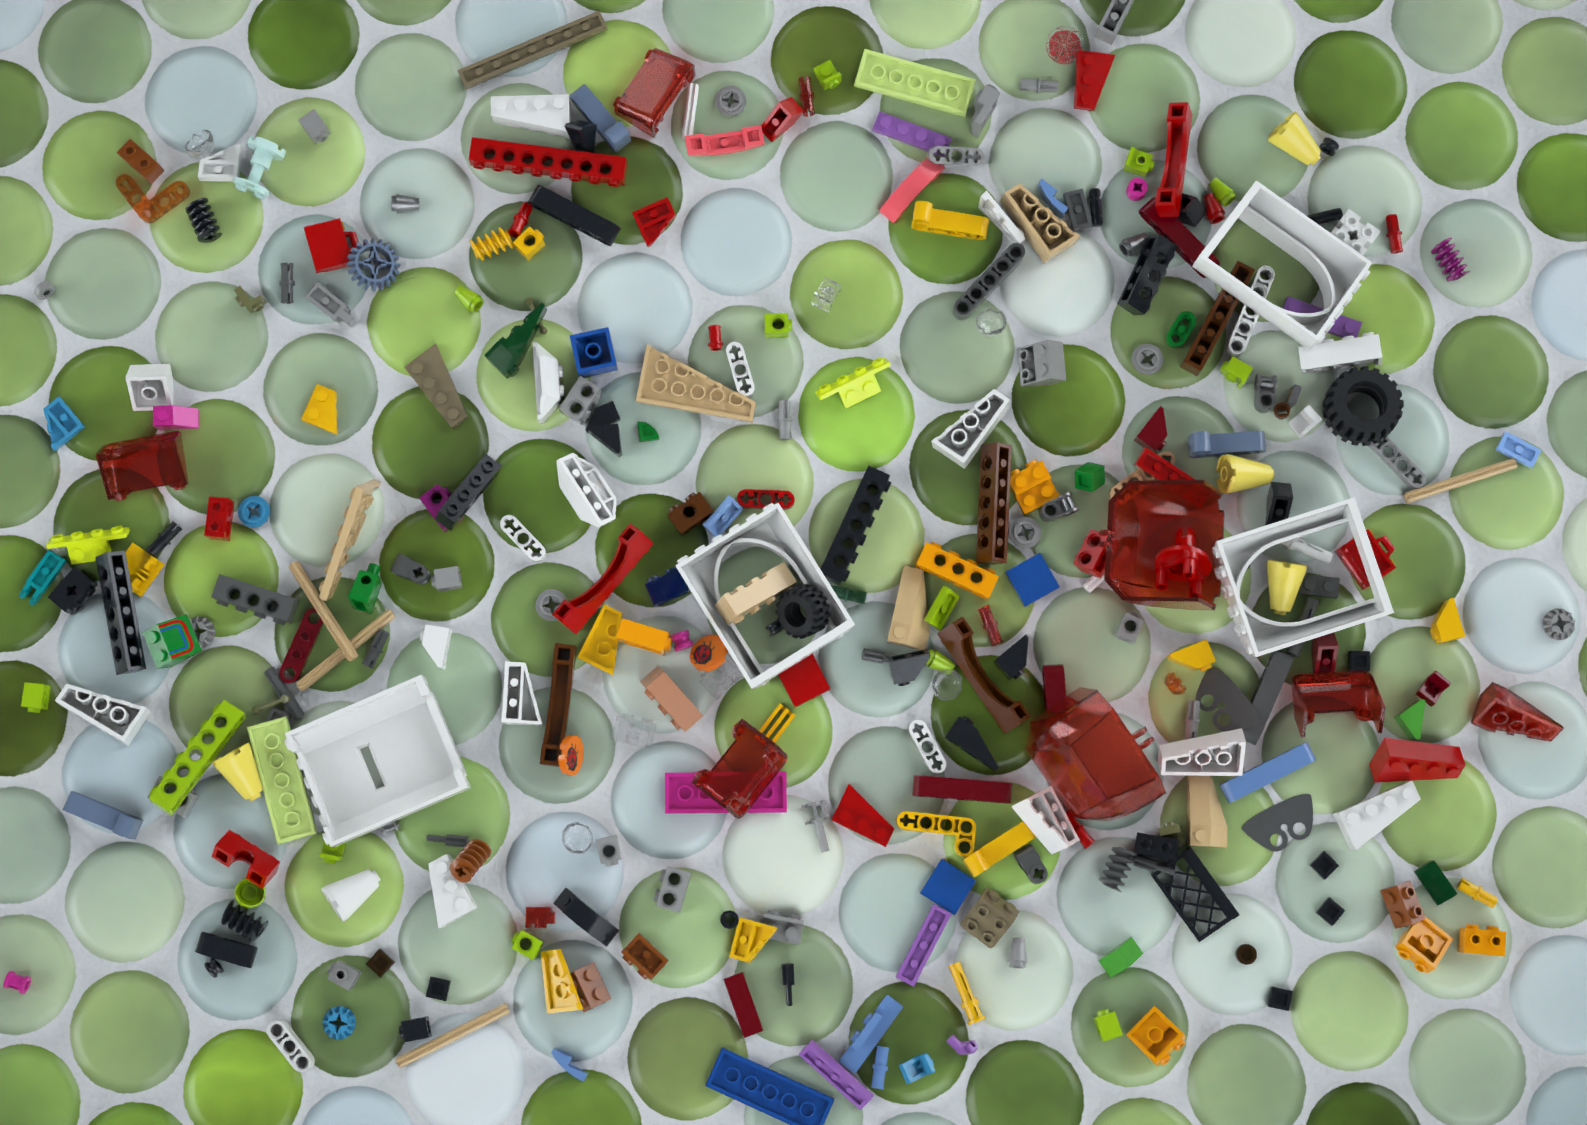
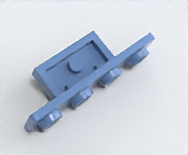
[839,995,903,1073]

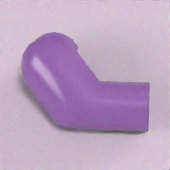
[946,1034,978,1055]

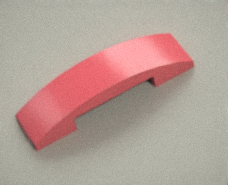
[685,125,765,156]
[879,157,945,224]

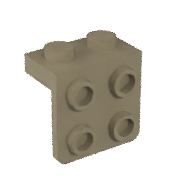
[960,887,1019,948]

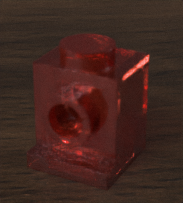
[525,907,556,928]

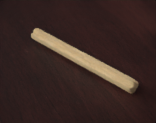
[1404,458,1518,503]
[289,561,358,662]
[296,609,396,691]
[396,1003,510,1068]

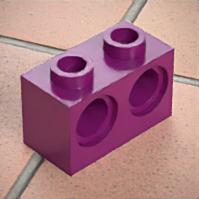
[419,484,464,532]

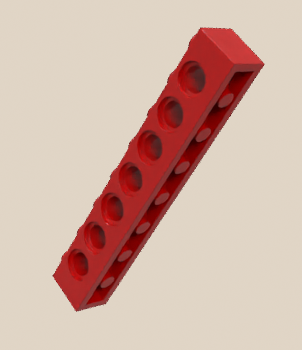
[468,137,628,187]

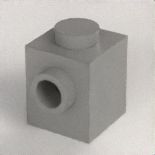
[327,960,362,991]

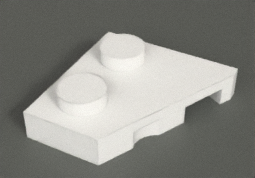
[198,144,242,182]

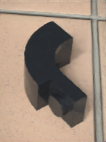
[553,888,620,947]

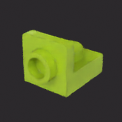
[813,60,842,90]
[319,841,346,864]

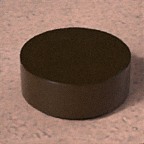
[1235,944,1257,965]

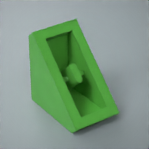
[1394,699,1425,741]
[1098,937,1143,977]

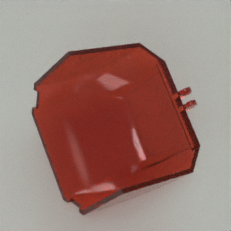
[1099,480,1225,611]
[1025,687,1166,822]

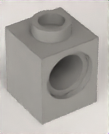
[298,109,331,144]
[431,566,463,592]
[1114,611,1144,644]
[596,835,622,867]

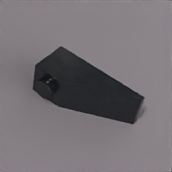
[945,716,999,772]

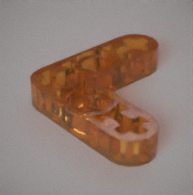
[116,174,190,224]

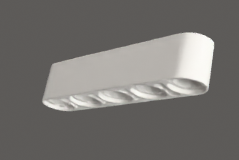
[1225,266,1275,358]

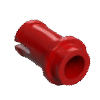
[708,325,724,351]

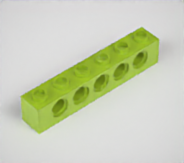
[148,700,246,816]

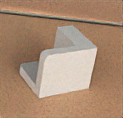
[1288,405,1322,439]

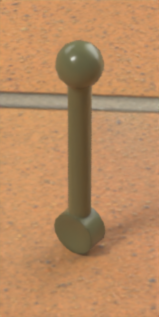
[525,298,548,334]
[252,695,290,714]

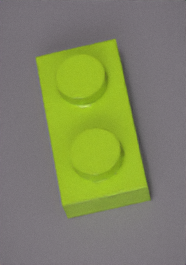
[924,586,960,631]

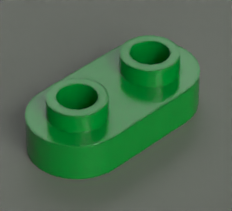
[1165,311,1196,348]

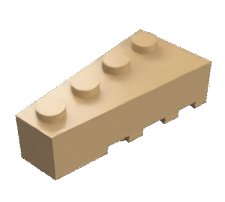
[999,183,1080,264]
[715,562,797,626]

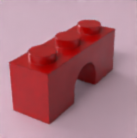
[212,830,280,889]

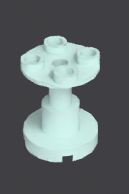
[232,136,286,199]

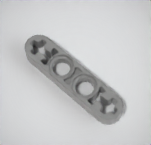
[1369,437,1426,489]

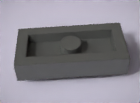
[1063,189,1093,232]
[1298,574,1340,599]

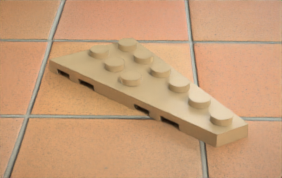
[636,344,756,423]
[319,479,381,601]

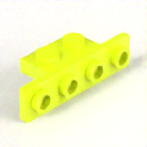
[815,358,891,408]
[46,526,130,565]

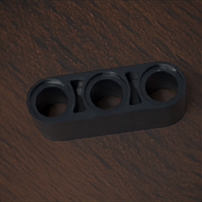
[195,932,258,968]

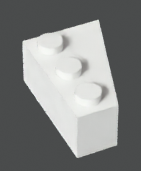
[501,661,542,726]
[1011,786,1080,855]
[428,854,478,928]

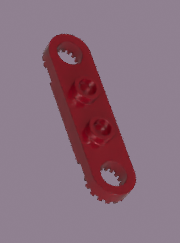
[279,608,324,684]

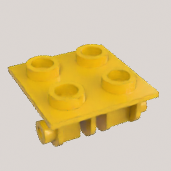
[125,542,165,597]

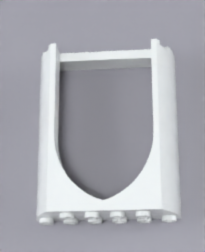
[1192,181,1372,350]
[1212,497,1394,657]
[675,503,855,689]

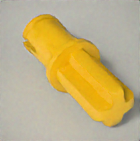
[1456,878,1498,908]

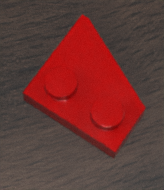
[632,197,676,248]

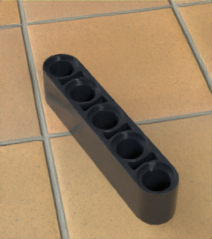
[528,185,621,246]

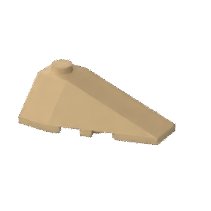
[886,565,930,650]
[1186,775,1227,848]

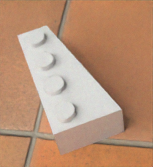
[1298,332,1382,374]
[931,389,1010,469]
[1333,781,1421,851]

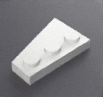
[978,191,1025,245]

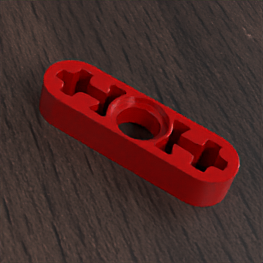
[737,489,795,510]

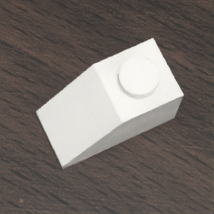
[420,624,452,670]

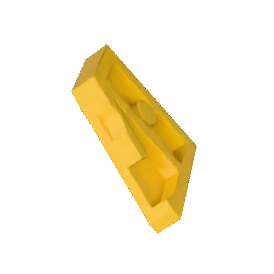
[301,384,338,435]
[729,917,777,963]

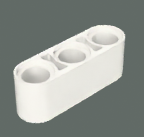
[267,1020,315,1072]

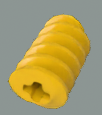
[469,226,514,261]

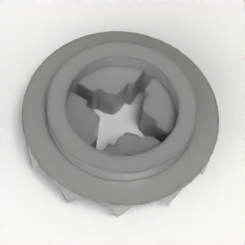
[715,86,746,117]
[1131,344,1163,375]
[1009,517,1041,549]
[536,589,567,621]
[1543,608,1575,640]
[189,616,215,648]

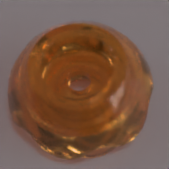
[1164,672,1186,695]

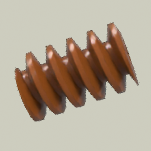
[450,839,491,883]

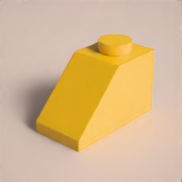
[1430,598,1465,644]
[1167,639,1216,672]

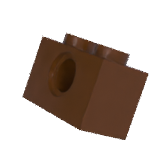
[667,492,714,537]

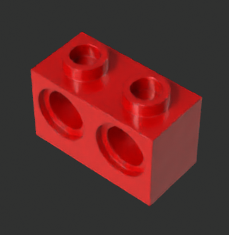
[204,496,234,541]
[1073,529,1118,578]

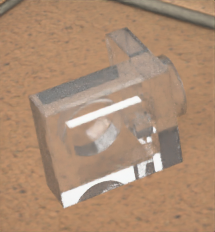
[812,277,842,312]

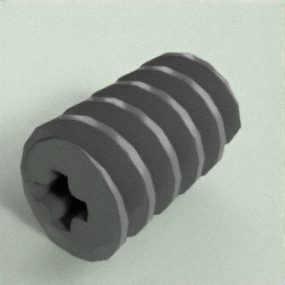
[1099,847,1137,892]

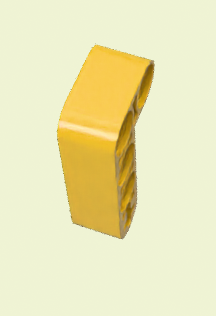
[911,201,989,240]
[896,811,976,857]
[962,821,1036,877]

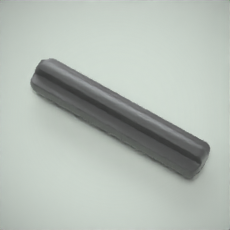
[264,667,305,720]

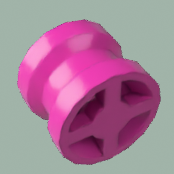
[1126,178,1148,201]
[670,630,694,652]

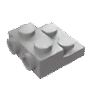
[970,84,1000,138]

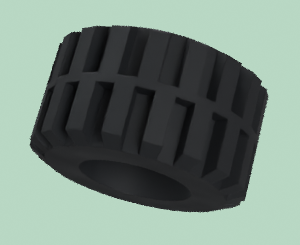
[775,584,831,639]

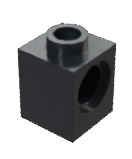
[399,1016,432,1042]

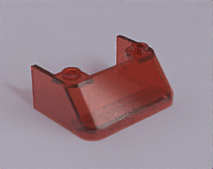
[1292,671,1386,738]

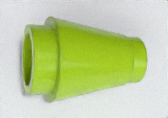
[1208,178,1236,207]
[454,285,484,313]
[926,649,955,673]

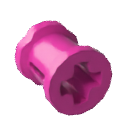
[3,971,31,995]

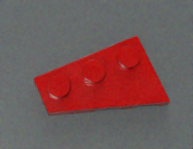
[1074,50,1115,111]
[831,784,894,847]

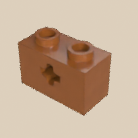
[117,139,165,185]

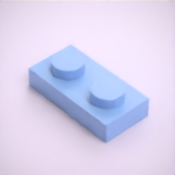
[1495,432,1541,469]
[703,495,743,537]

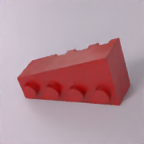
[1369,738,1466,783]

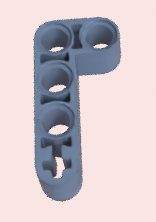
[569,84,631,153]
[1188,431,1266,458]
[63,791,144,839]

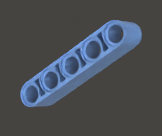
[1220,742,1316,803]

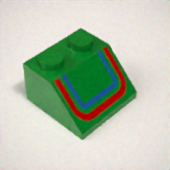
[142,614,202,669]

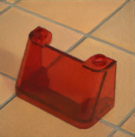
[613,48,696,138]
[96,431,189,501]
[691,719,788,819]

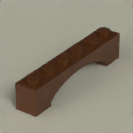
[937,617,1031,734]
[540,643,577,767]

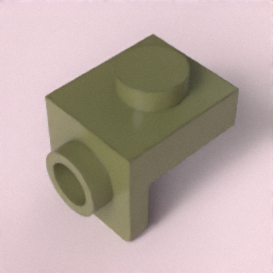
[234,286,267,314]
[1158,821,1186,847]

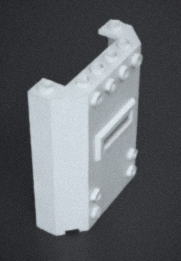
[284,675,471,847]

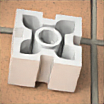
[1331,209,1381,256]

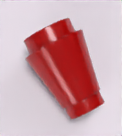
[1203,193,1225,224]

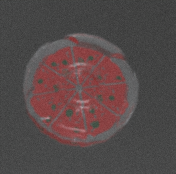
[1046,26,1084,64]

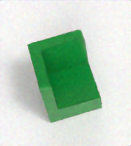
[1075,462,1105,492]

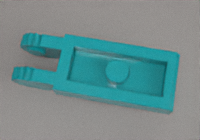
[19,549,67,606]

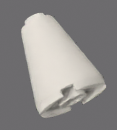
[321,869,381,922]

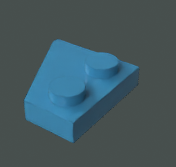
[43,397,86,451]

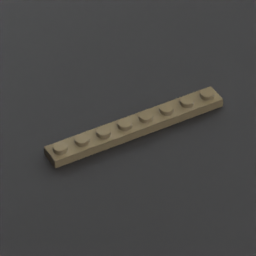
[457,10,608,90]

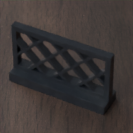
[1151,846,1240,942]

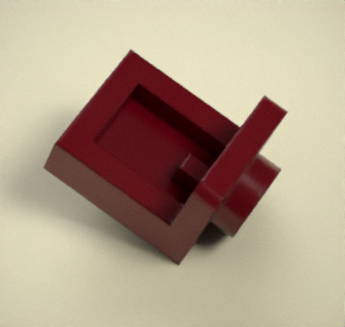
[1416,671,1451,707]

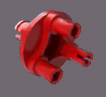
[1155,527,1212,599]

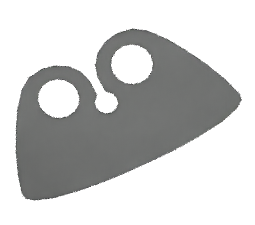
[1196,666,1260,731]
[1242,794,1313,852]

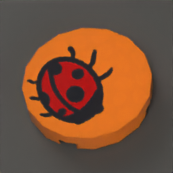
[689,634,728,672]
[558,735,584,776]

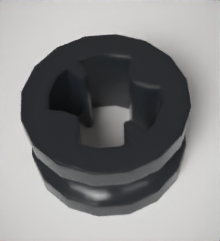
[1319,137,1339,156]
[765,620,782,637]
[720,910,739,929]
[204,958,224,978]

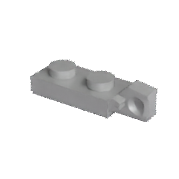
[304,282,356,327]

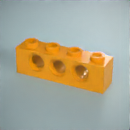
[915,542,999,600]

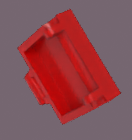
[304,218,359,274]
[1334,529,1396,590]

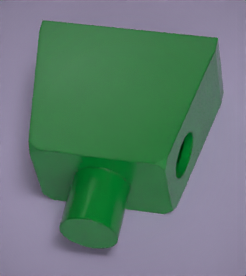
[348,563,382,614]

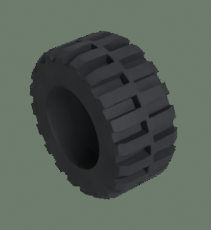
[1322,366,1404,446]

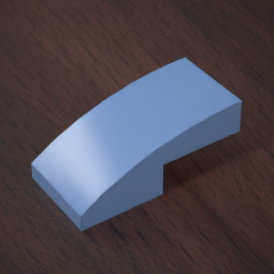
[1037,179,1068,219]
[551,1048,588,1082]

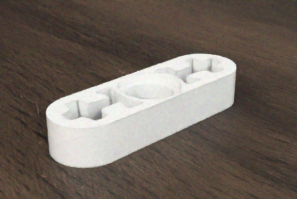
[726,342,755,398]
[500,515,546,562]
[908,720,946,774]

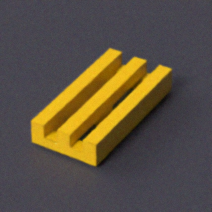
[756,703,796,748]

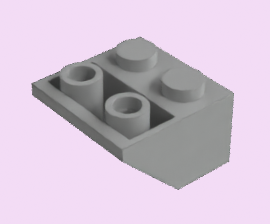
[1017,340,1066,387]

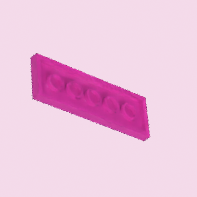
[665,772,787,814]

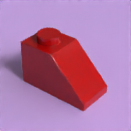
[761,97,804,142]

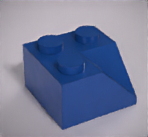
[570,327,618,378]

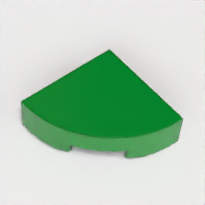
[637,422,659,442]

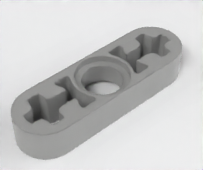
[927,146,984,166]

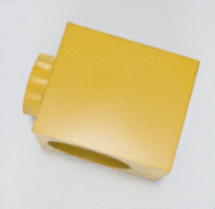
[513,226,545,261]

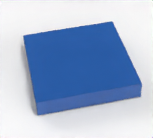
[1005,553,1060,607]
[920,859,976,915]

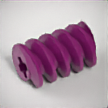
[1431,237,1471,282]

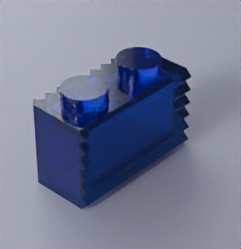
[645,567,691,608]

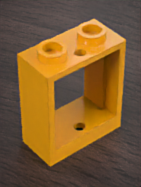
[616,618,673,656]

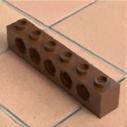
[1180,261,1255,376]
[976,442,1012,565]

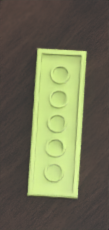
[854,49,976,117]
[247,716,318,845]

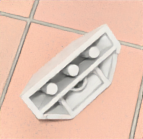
[532,342,565,424]
[556,453,617,527]

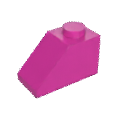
[153,405,199,430]

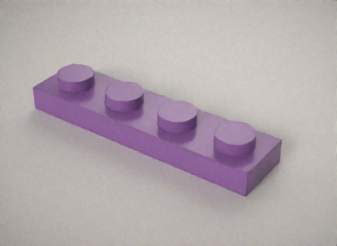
[872,111,952,157]
[1283,296,1362,338]
[895,904,951,987]
[799,1040,874,1110]

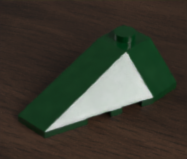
[484,303,547,379]

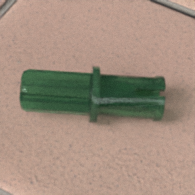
[831,585,867,604]

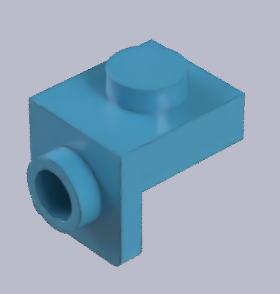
[899,1053,935,1084]

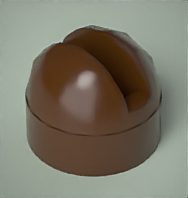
[1274,402,1290,420]

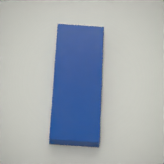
[705,1047,835,1125]

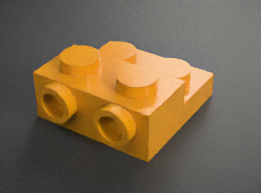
[1010,459,1059,515]
[1395,916,1453,973]
[1126,1006,1186,1067]

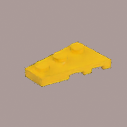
[577,604,623,676]
[540,949,583,1013]

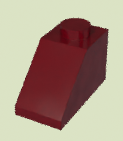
[1134,406,1168,452]
[1311,632,1339,678]

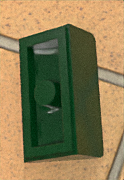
[1414,860,1457,906]

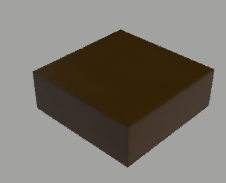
[366,948,395,978]

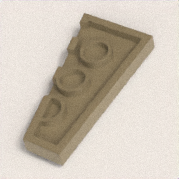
[405,344,468,429]

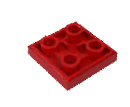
[778,653,831,708]

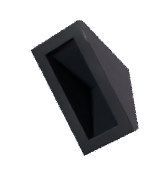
[564,120,597,153]
[588,424,622,458]

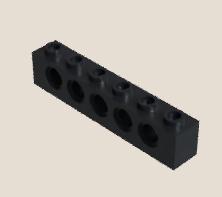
[820,465,892,585]
[95,551,146,675]

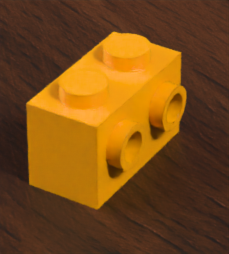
[1458,924,1506,956]

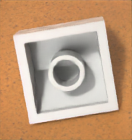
[125,364,174,411]

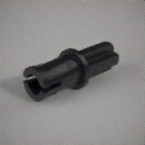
[147,521,183,557]

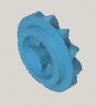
[238,496,271,528]
[322,1006,356,1040]

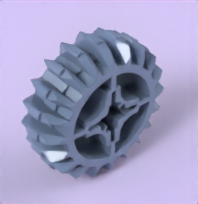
[346,238,401,291]

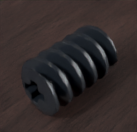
[185,198,222,243]
[221,900,268,942]

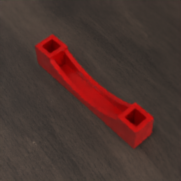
[1155,102,1193,217]
[552,524,654,635]

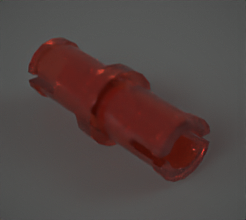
[798,76,815,117]
[977,605,1004,646]

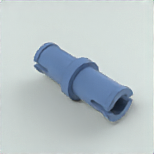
[871,1046,890,1090]

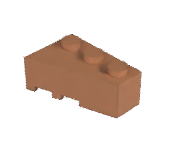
[640,666,703,732]

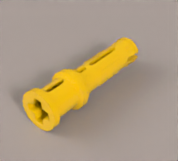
[948,961,986,1025]

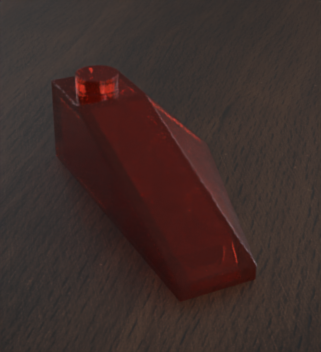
[1471,682,1564,742]

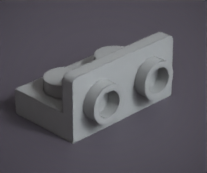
[762,910,804,945]

